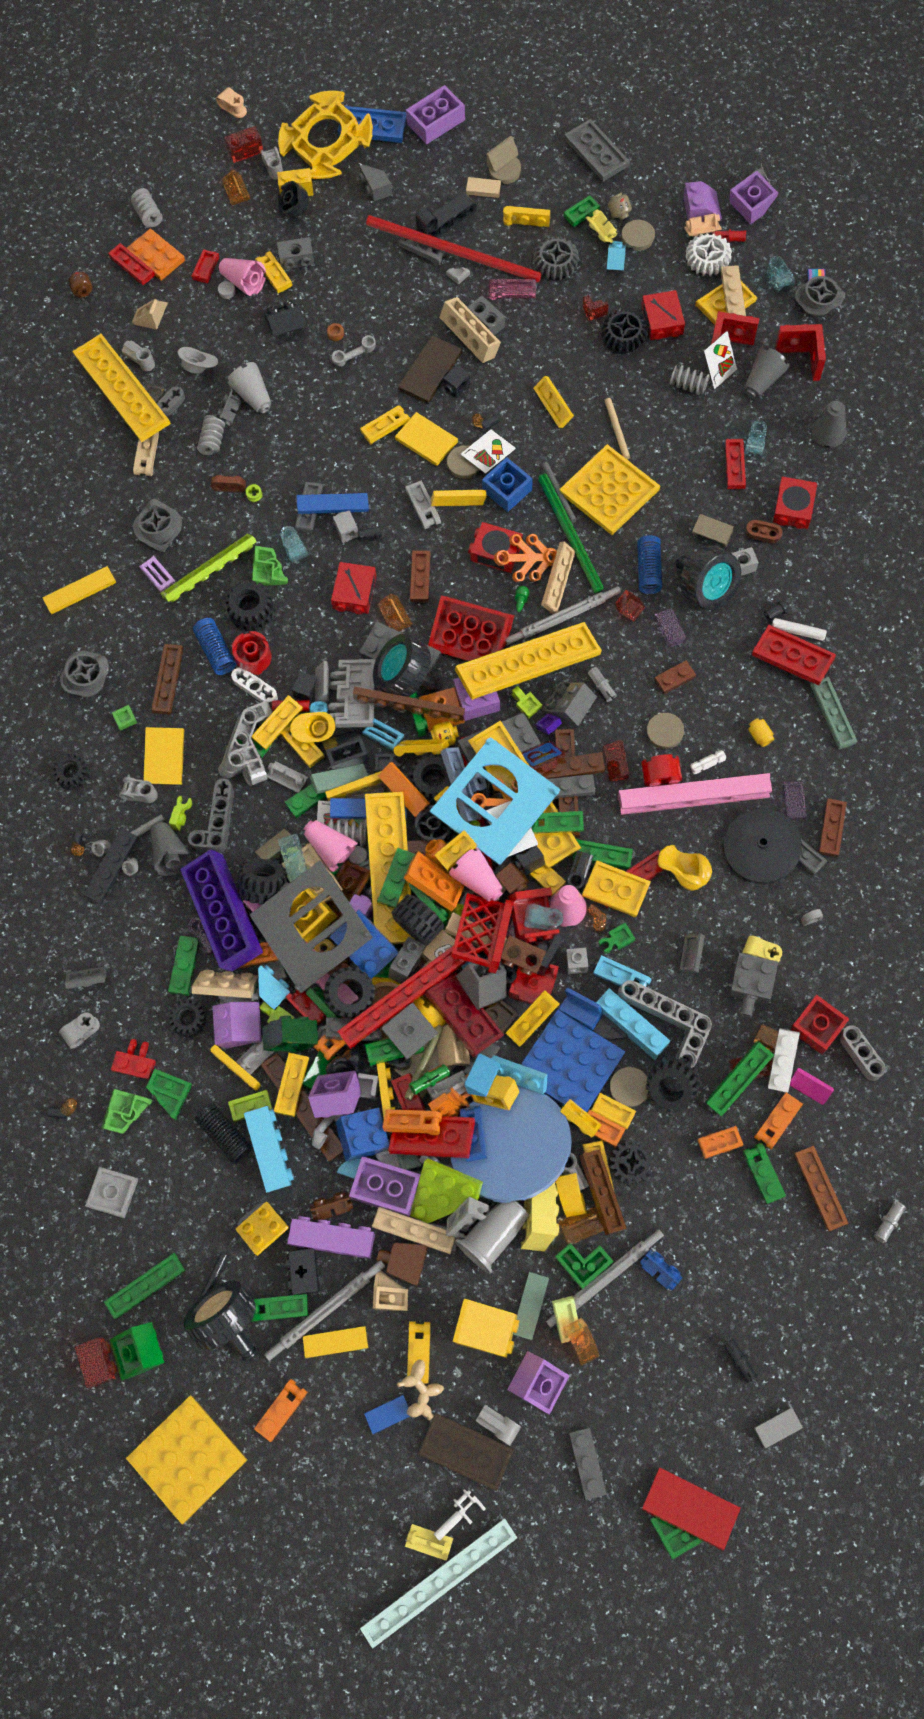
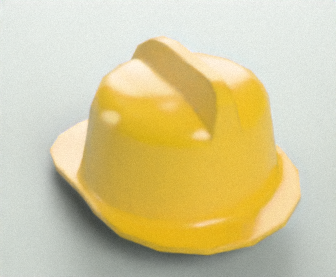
[290,712,335,743]

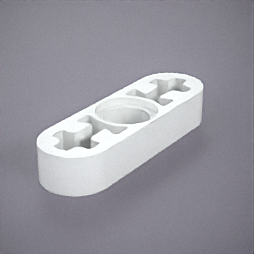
[231,667,278,706]

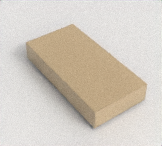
[466,177,501,198]

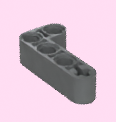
[188,778,234,853]

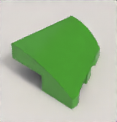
[101,1089,152,1134]

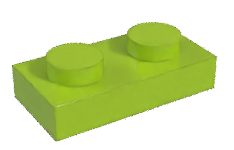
[228,1090,273,1122]

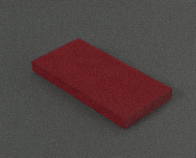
[425,972,504,1057]

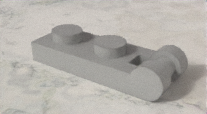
[405,480,441,530]

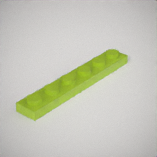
[160,534,256,602]

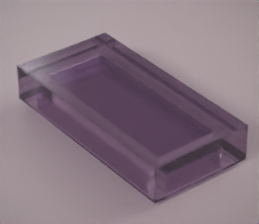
[655,608,687,647]
[783,781,807,820]

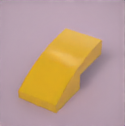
[556,1173,587,1217]

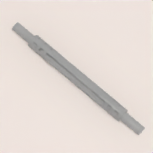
[506,586,621,645]
[546,1229,664,1328]
[264,1261,385,1361]

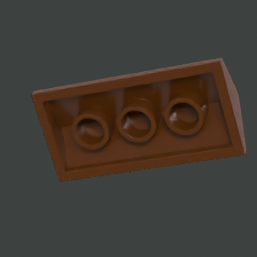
[321,860,371,938]

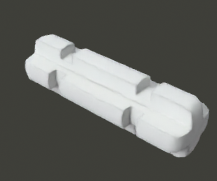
[690,750,726,774]

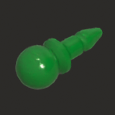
[515,586,530,612]

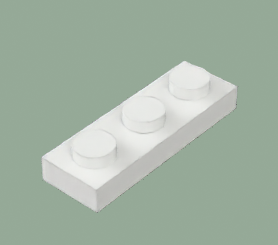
[768,1028,800,1092]

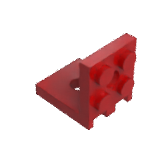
[707,311,759,367]
[775,324,826,381]

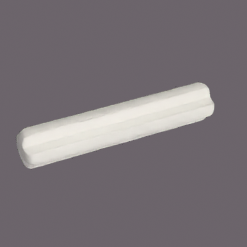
[772,618,826,641]

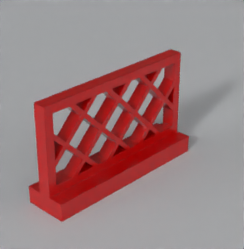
[451,893,514,974]

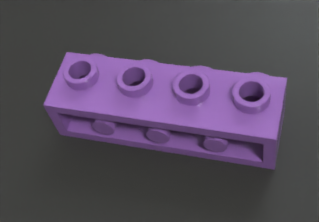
[287,1216,375,1259]

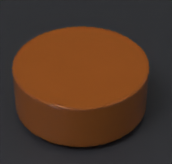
[327,323,344,341]

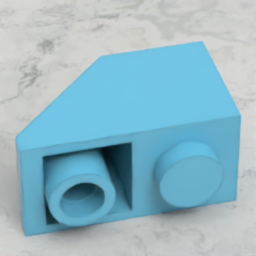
[607,241,626,270]
[258,965,290,1009]

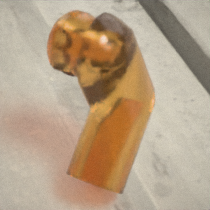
[587,904,606,931]

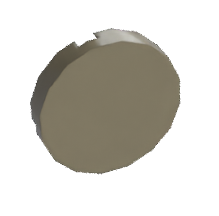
[489,157,521,184]
[621,220,655,251]
[447,446,480,479]
[647,713,684,749]
[610,1067,649,1108]

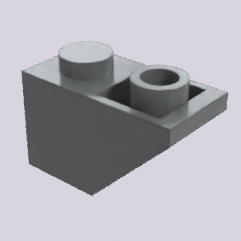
[359,165,392,202]

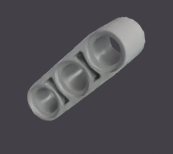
[839,1026,886,1081]

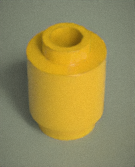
[748,718,774,747]

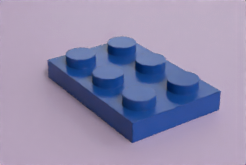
[330,909,399,979]

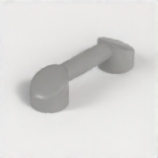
[332,335,376,366]
[91,840,138,876]
[312,1115,345,1150]

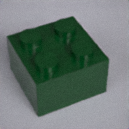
[262,1015,318,1053]

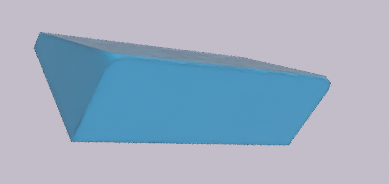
[464,1054,501,1097]

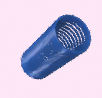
[637,535,662,594]
[193,618,236,675]

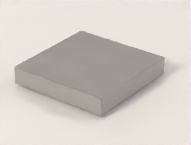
[85,1167,138,1218]

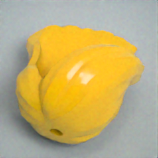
[657,845,712,891]

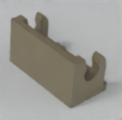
[692,514,734,547]

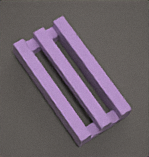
[139,556,176,592]

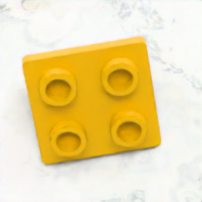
[236,1202,289,1256]

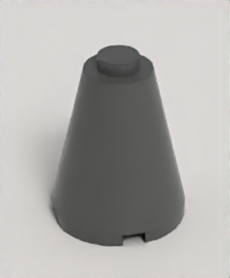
[744,347,789,398]
[811,401,847,448]
[151,822,192,876]

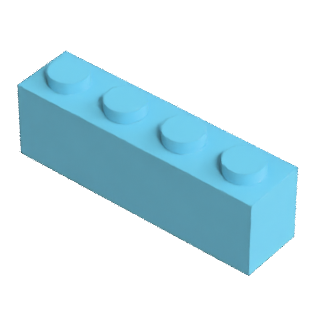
[596,988,670,1060]
[244,1106,294,1193]

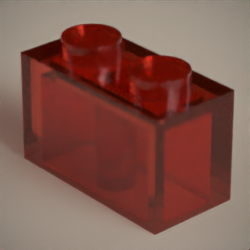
[225,126,263,163]
[75,1337,117,1389]

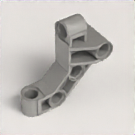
[218,701,273,786]

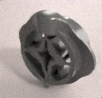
[794,276,845,316]
[133,499,182,552]
[60,651,109,697]

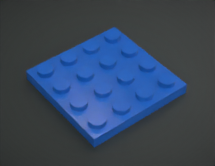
[521,1010,625,1112]

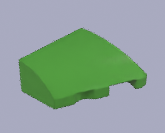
[252,546,288,585]

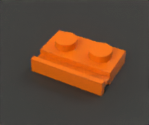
[428,1087,470,1117]

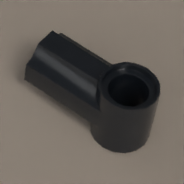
[567,850,593,889]

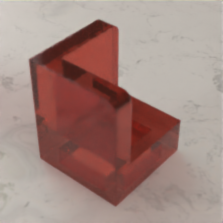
[582,295,609,321]
[615,590,645,622]

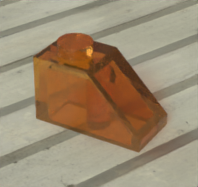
[563,1318,600,1366]

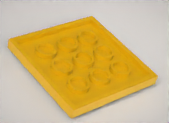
[560,444,660,535]
[126,1395,247,1524]

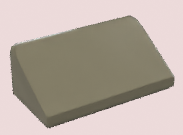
[487,136,518,172]
[255,829,296,861]

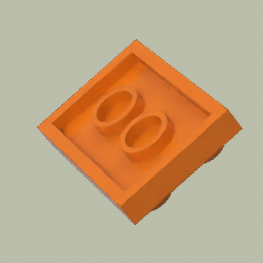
[127,228,185,280]
[404,851,465,912]

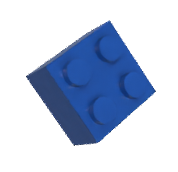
[482,457,533,512]
[335,1108,389,1162]

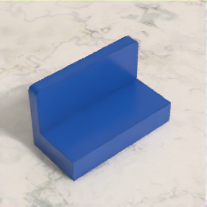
[559,988,603,1030]

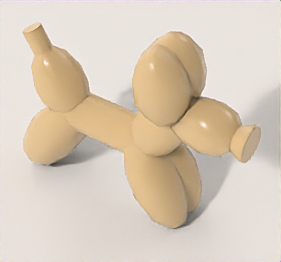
[397,1359,444,1420]

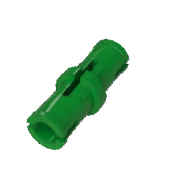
[409,1064,450,1095]

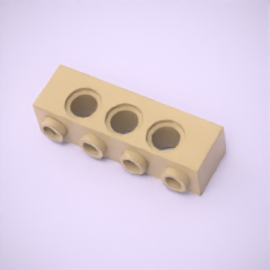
[439,297,501,363]

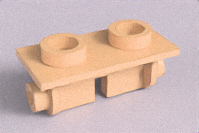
[684,213,721,236]

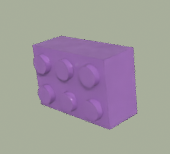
[406,85,465,144]
[349,1157,421,1217]

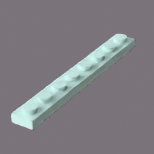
[360,1518,517,1649]

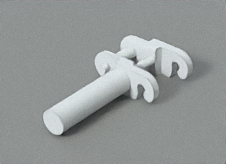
[434,1489,485,1541]

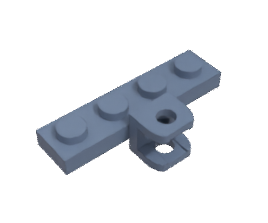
[441,747,487,823]

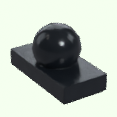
[533,935,563,976]

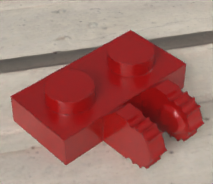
[111,1039,156,1080]

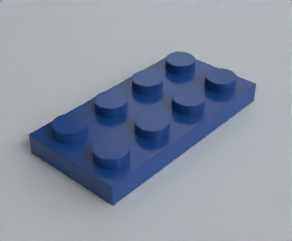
[338,106,407,143]

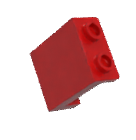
[508,887,560,943]

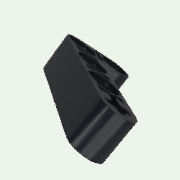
[416,193,477,238]

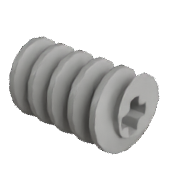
[131,188,162,227]
[670,365,710,395]
[197,415,225,455]
[328,819,368,847]

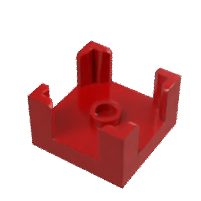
[509,957,559,1004]

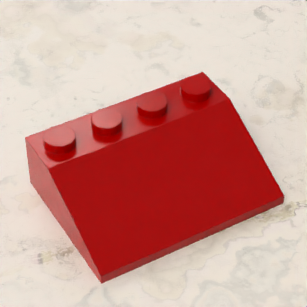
[428,595,515,661]

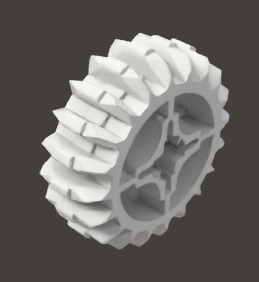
[686,232,732,276]

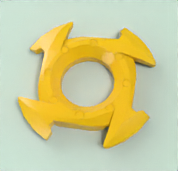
[278,91,373,179]

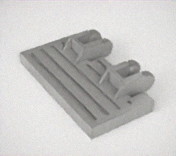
[328,659,376,728]

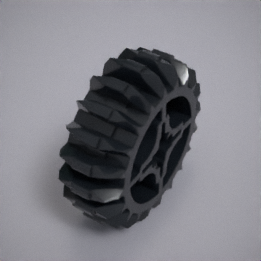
[601,309,648,354]

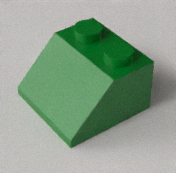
[109,1322,164,1381]

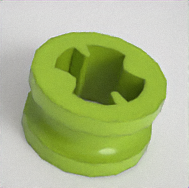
[246,484,262,502]

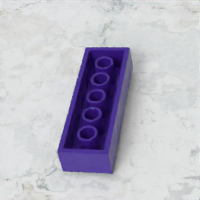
[180,849,263,972]

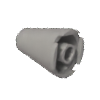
[227,362,271,413]

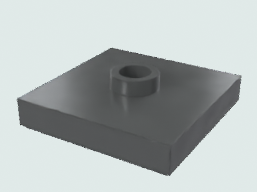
[381,1002,438,1060]

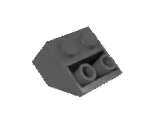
[542,682,597,726]
[456,957,506,1010]

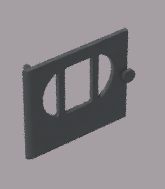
[250,860,373,993]

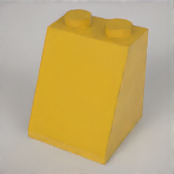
[453,1299,520,1358]

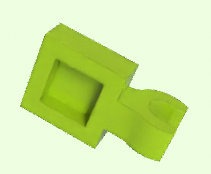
[511,686,542,719]
[169,796,192,831]
[259,1002,295,1024]

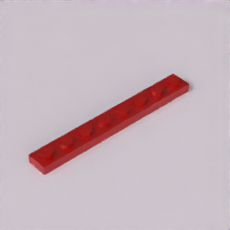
[337,937,478,1049]

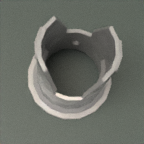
[455,1201,529,1274]

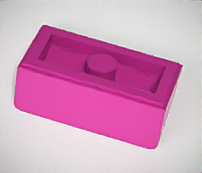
[790,1068,834,1105]

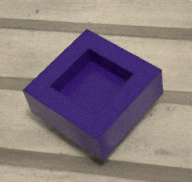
[535,713,562,735]

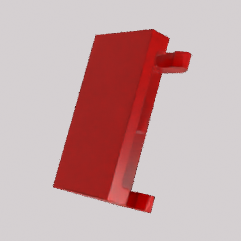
[286,990,327,1027]

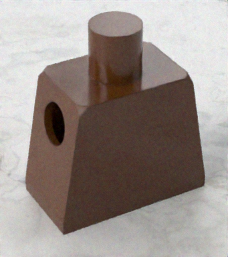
[377,1243,428,1287]

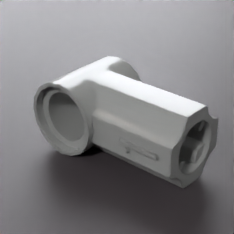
[122,341,155,371]
[562,1152,589,1191]
[476,1405,521,1446]

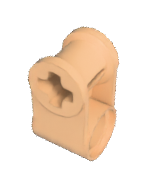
[216,87,247,118]

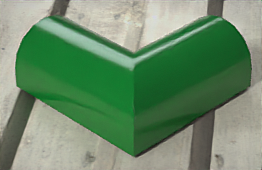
[555,1243,614,1289]

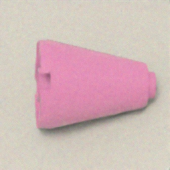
[219,258,266,296]
[304,820,358,872]
[449,847,502,901]
[549,885,587,927]

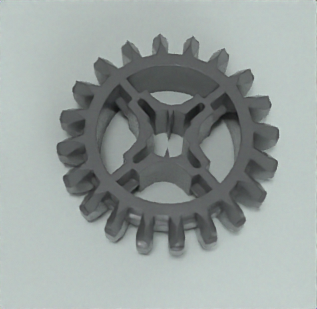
[534,236,579,280]

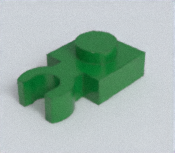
[598,923,635,954]

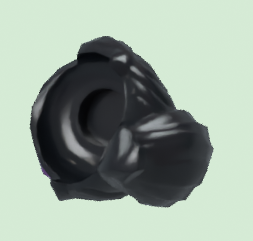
[325,1049,361,1078]

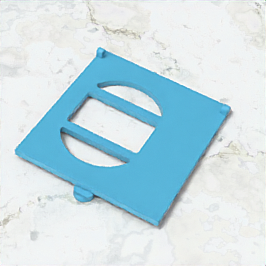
[430,737,561,865]

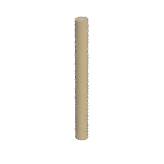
[605,398,630,460]

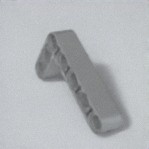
[618,980,712,1068]

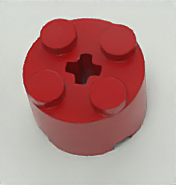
[232,631,272,675]
[641,754,682,787]

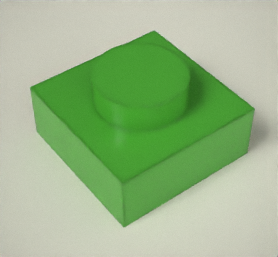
[112,705,137,731]

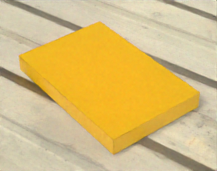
[695,282,757,325]
[395,412,458,466]
[144,727,184,785]
[582,860,650,918]

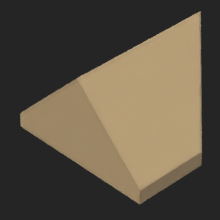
[132,299,168,330]
[373,1271,408,1311]

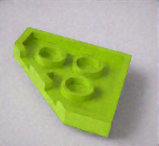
[410,1158,483,1223]

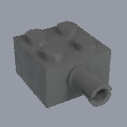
[728,953,778,1018]

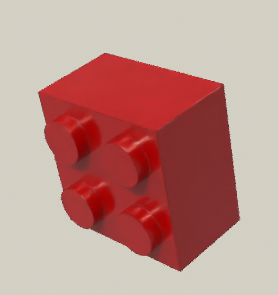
[790,995,849,1055]

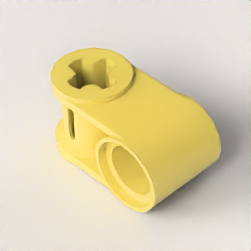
[742,936,782,963]

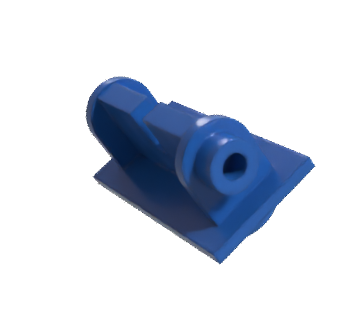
[640,1249,683,1291]

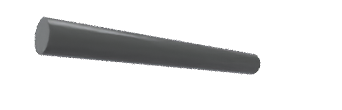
[542,462,577,523]

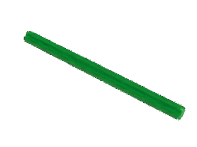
[538,473,603,593]

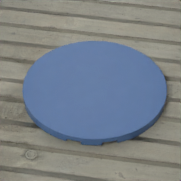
[451,1087,572,1203]

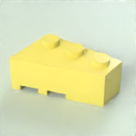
[521,1182,559,1252]

